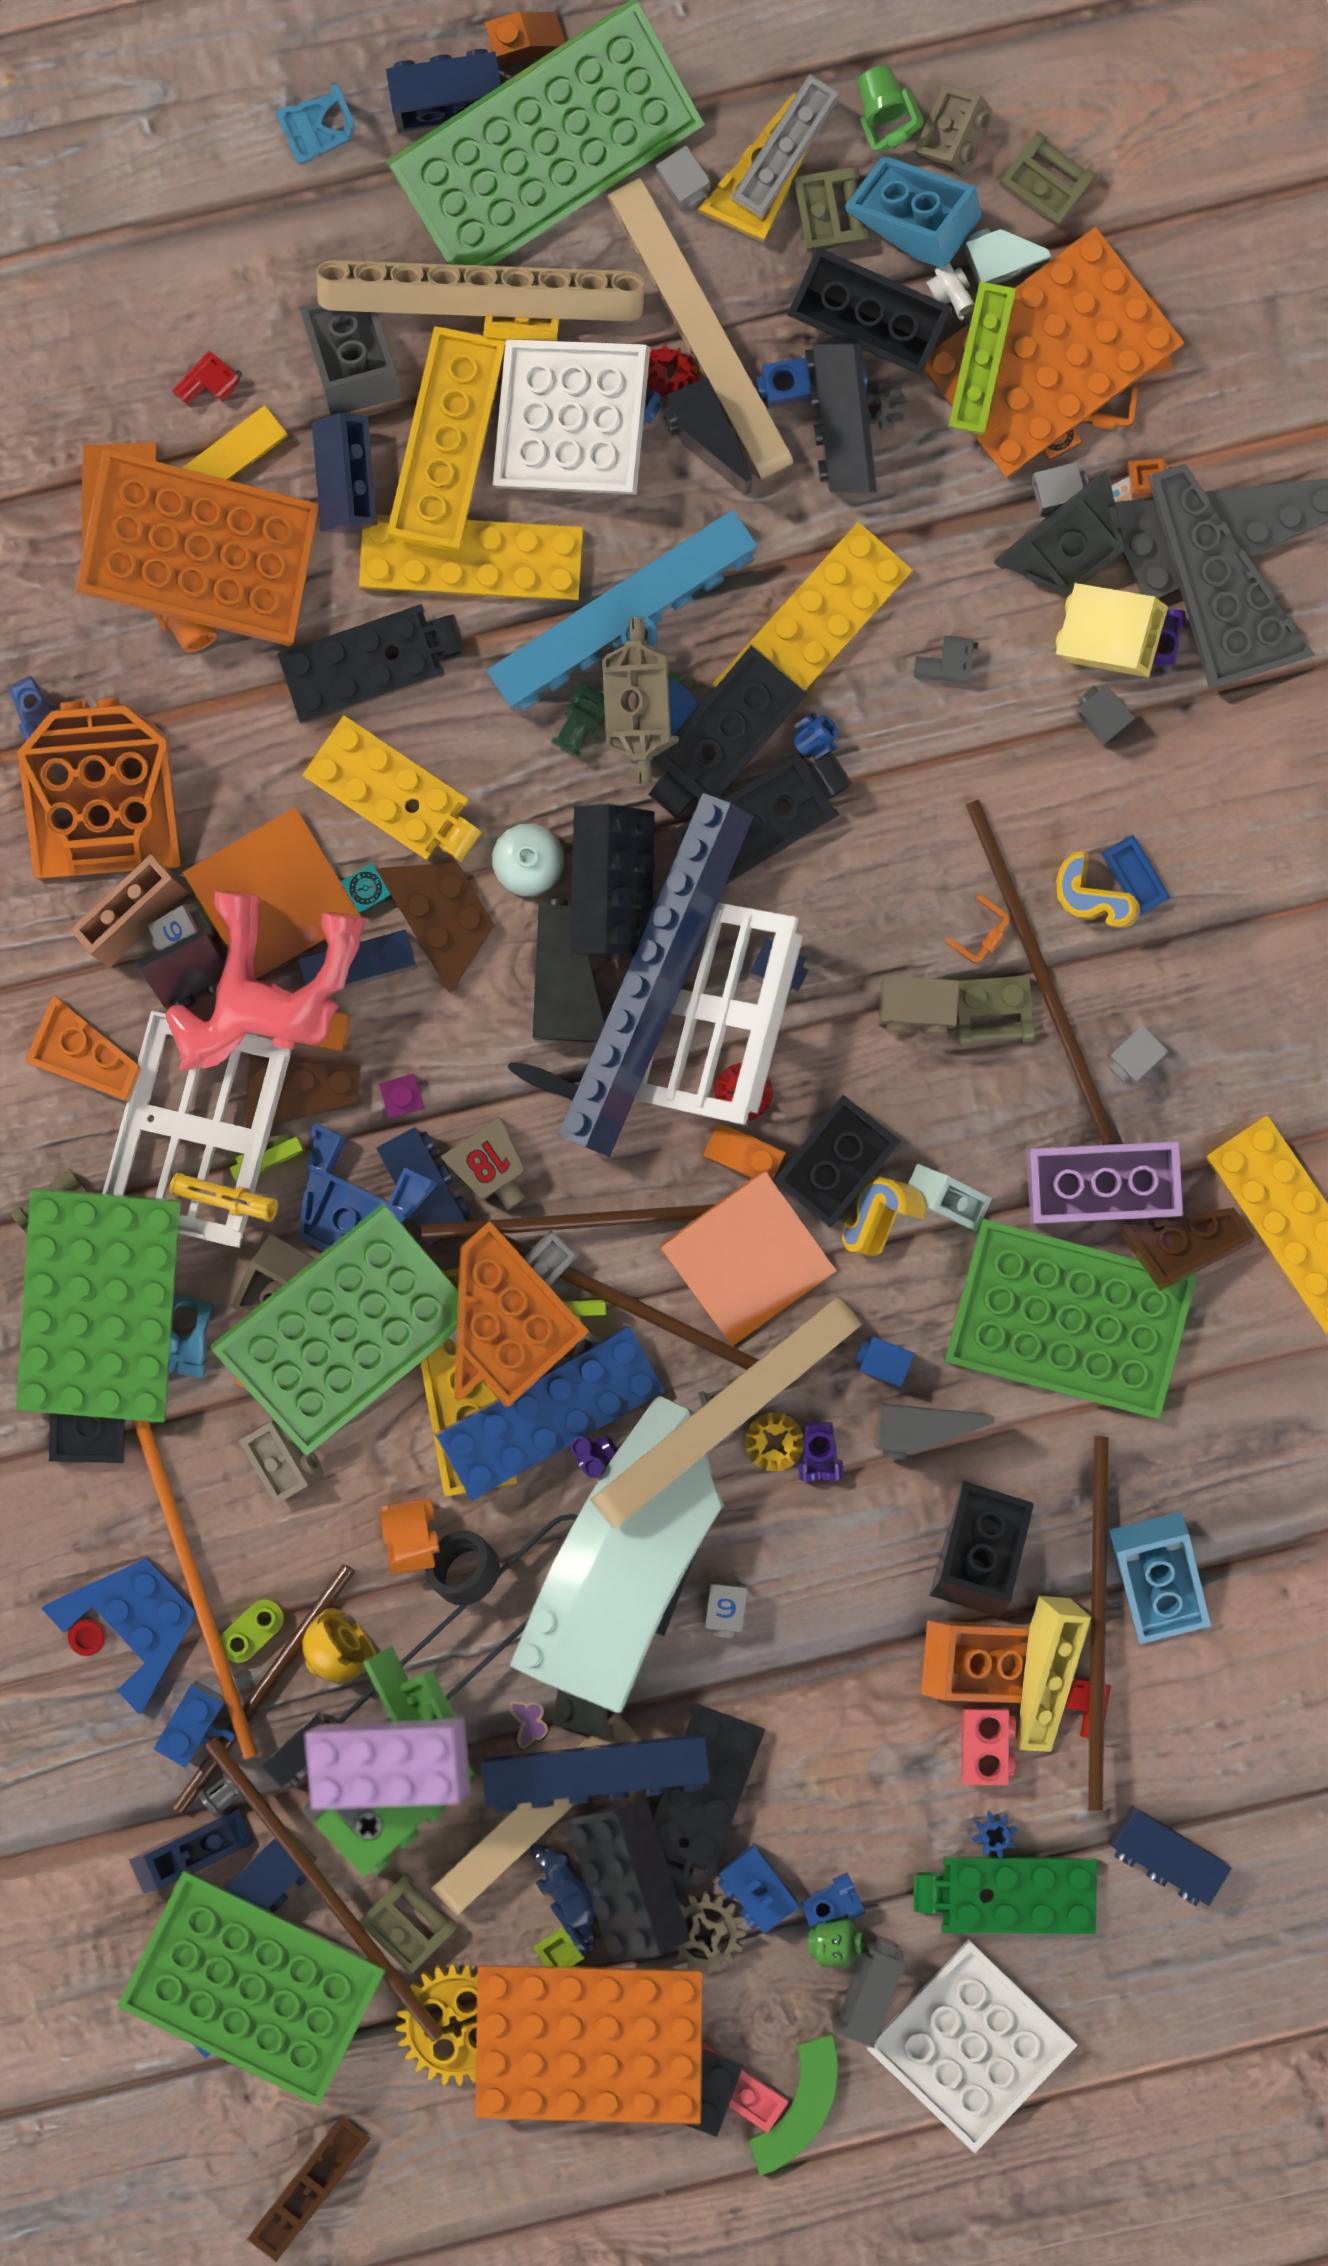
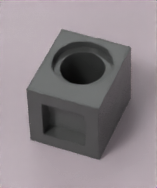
[1075,684,1135,746]

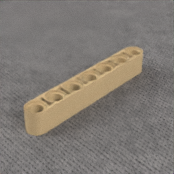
[431,1712,642,1916]

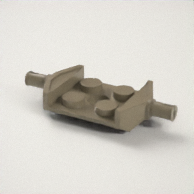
[602,617,679,784]

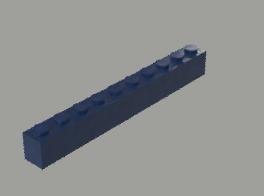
[558,793,754,1157]

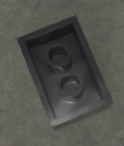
[773,1095,901,1228]

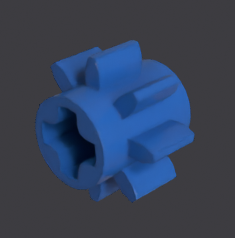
[793,712,839,760]
[971,1810,1018,1858]

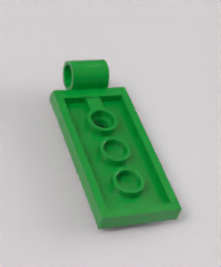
[913,1856,1097,1934]

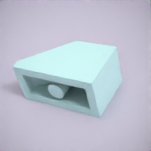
[964,229,1051,288]
[908,1164,992,1232]

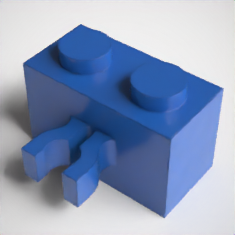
[153,1681,236,1768]
[718,1843,800,1934]

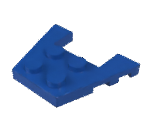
[298,1123,438,1251]
[41,1558,196,1714]

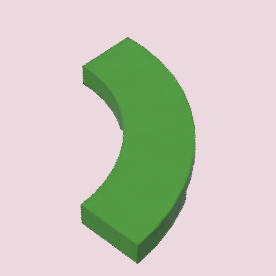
[749,2033,838,2176]

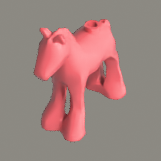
[165,891,367,1071]

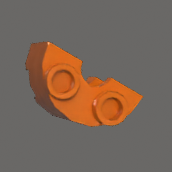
[380,1498,440,1575]

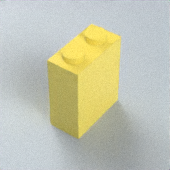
[1056,583,1168,678]

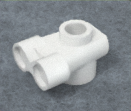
[926,263,975,325]

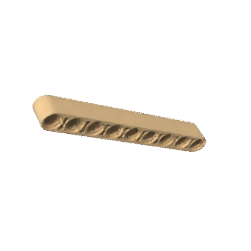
[607,178,793,480]
[317,260,645,321]
[590,1295,863,1529]

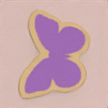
[509,1701,548,1749]

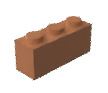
[70,854,189,968]

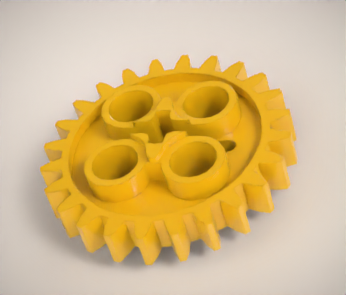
[396,1962,478,2086]

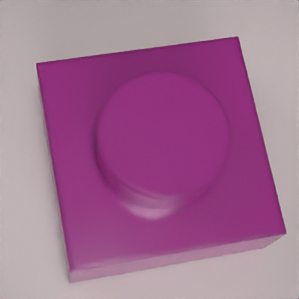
[379,1073,425,1119]

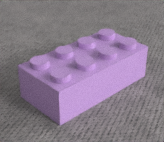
[1026,1142,1183,1224]
[305,1719,470,1809]

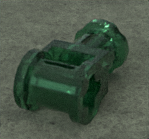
[550,679,605,758]

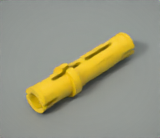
[170,1173,278,1222]

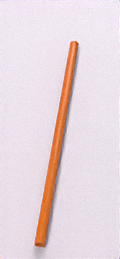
[133,1420,258,1759]

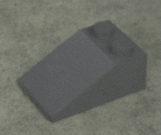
[299,302,402,416]
[875,1403,994,1460]

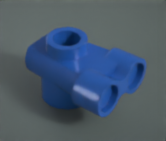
[8,676,59,741]
[800,1872,865,1928]

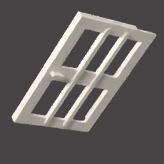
[634,903,803,1125]
[102,1011,292,1248]

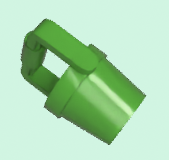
[857,65,924,152]

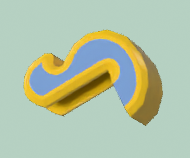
[1056,851,1140,928]
[842,1177,926,1256]

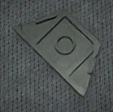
[995,470,1125,597]

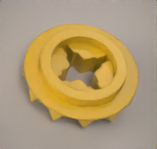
[745,1412,804,1472]

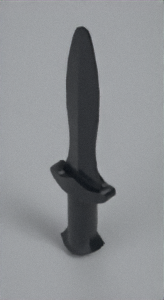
[508,1062,579,1101]

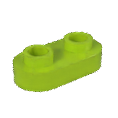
[220,1599,285,1663]

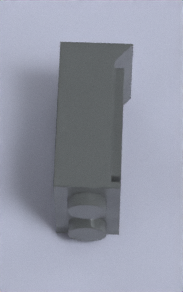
[831,1936,906,2048]

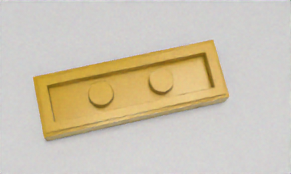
[182,405,288,480]

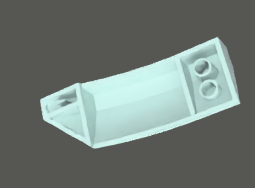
[510,1395,725,1713]

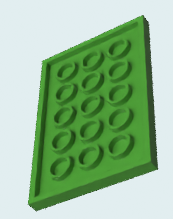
[16,1188,181,1422]
[211,1203,459,1456]
[944,1219,1197,1419]
[117,1869,386,2106]

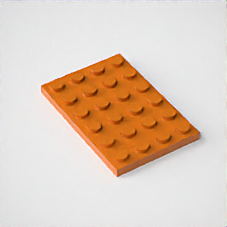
[924,227,1184,479]
[75,448,319,646]
[475,1965,703,2124]

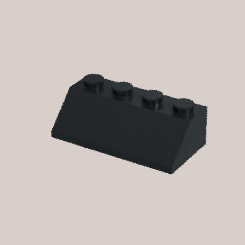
[787,247,952,376]
[805,334,877,493]

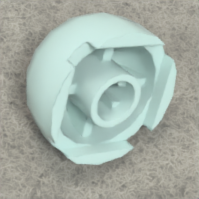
[492,823,565,897]

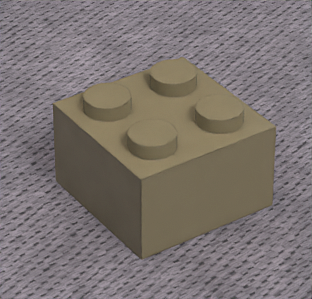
[878,976,959,1036]

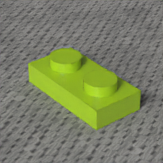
[230,1134,306,1181]

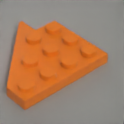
[454,1221,590,1408]

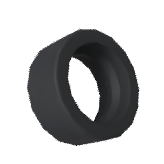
[425,1531,500,1605]

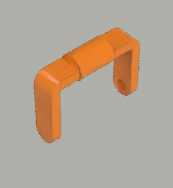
[1083,386,1138,430]
[944,894,1010,963]

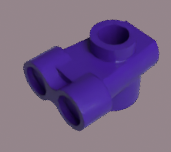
[1152,609,1186,667]
[799,1422,844,1481]
[570,1435,618,1478]

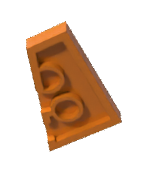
[25,995,142,1102]

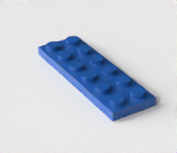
[435,1326,665,1500]

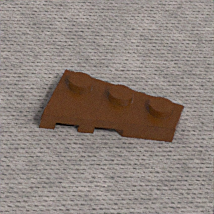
[246,1059,361,1129]
[1120,1207,1254,1291]

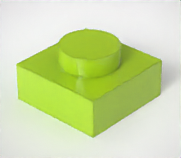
[533,1926,585,1967]

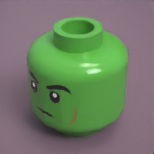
[809,1919,865,1968]

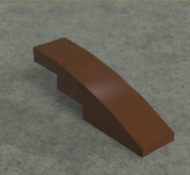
[246,2115,371,2263]

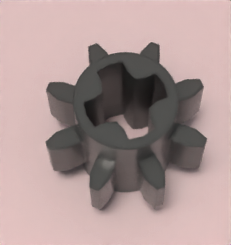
[866,382,908,430]

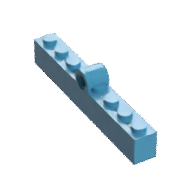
[486,509,757,712]

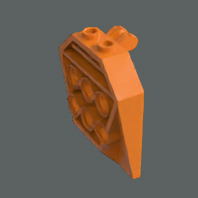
[18,698,182,879]

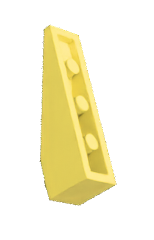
[1016,1596,1091,1752]

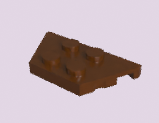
[377,862,495,993]

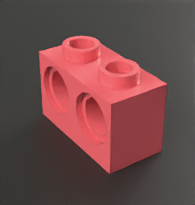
[961,1706,1016,1785]

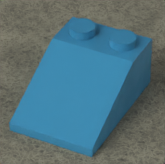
[845,155,982,269]
[1109,1511,1211,1645]

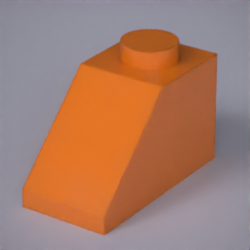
[485,11,565,69]
[703,1123,786,1181]

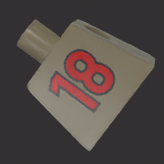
[441,1117,526,1210]

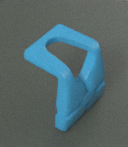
[276,82,355,165]
[169,1295,214,1378]

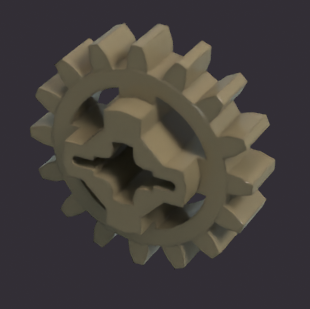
[672,1891,746,1974]

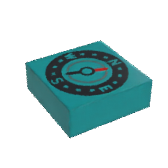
[341,863,391,914]

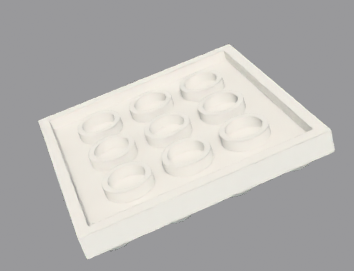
[492,340,650,495]
[867,1939,1078,2153]

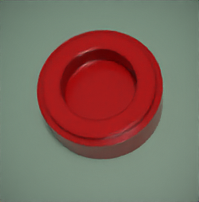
[68,1618,107,1656]

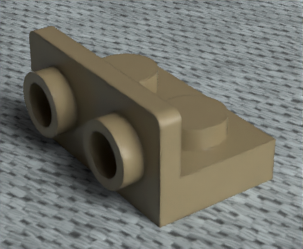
[914,85,992,175]
[239,1420,324,1505]

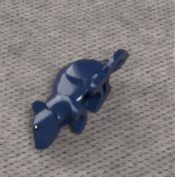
[530,1843,596,1957]

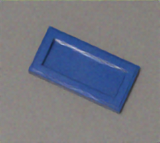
[1101,834,1171,916]

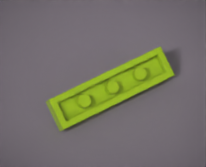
[948,281,1016,436]

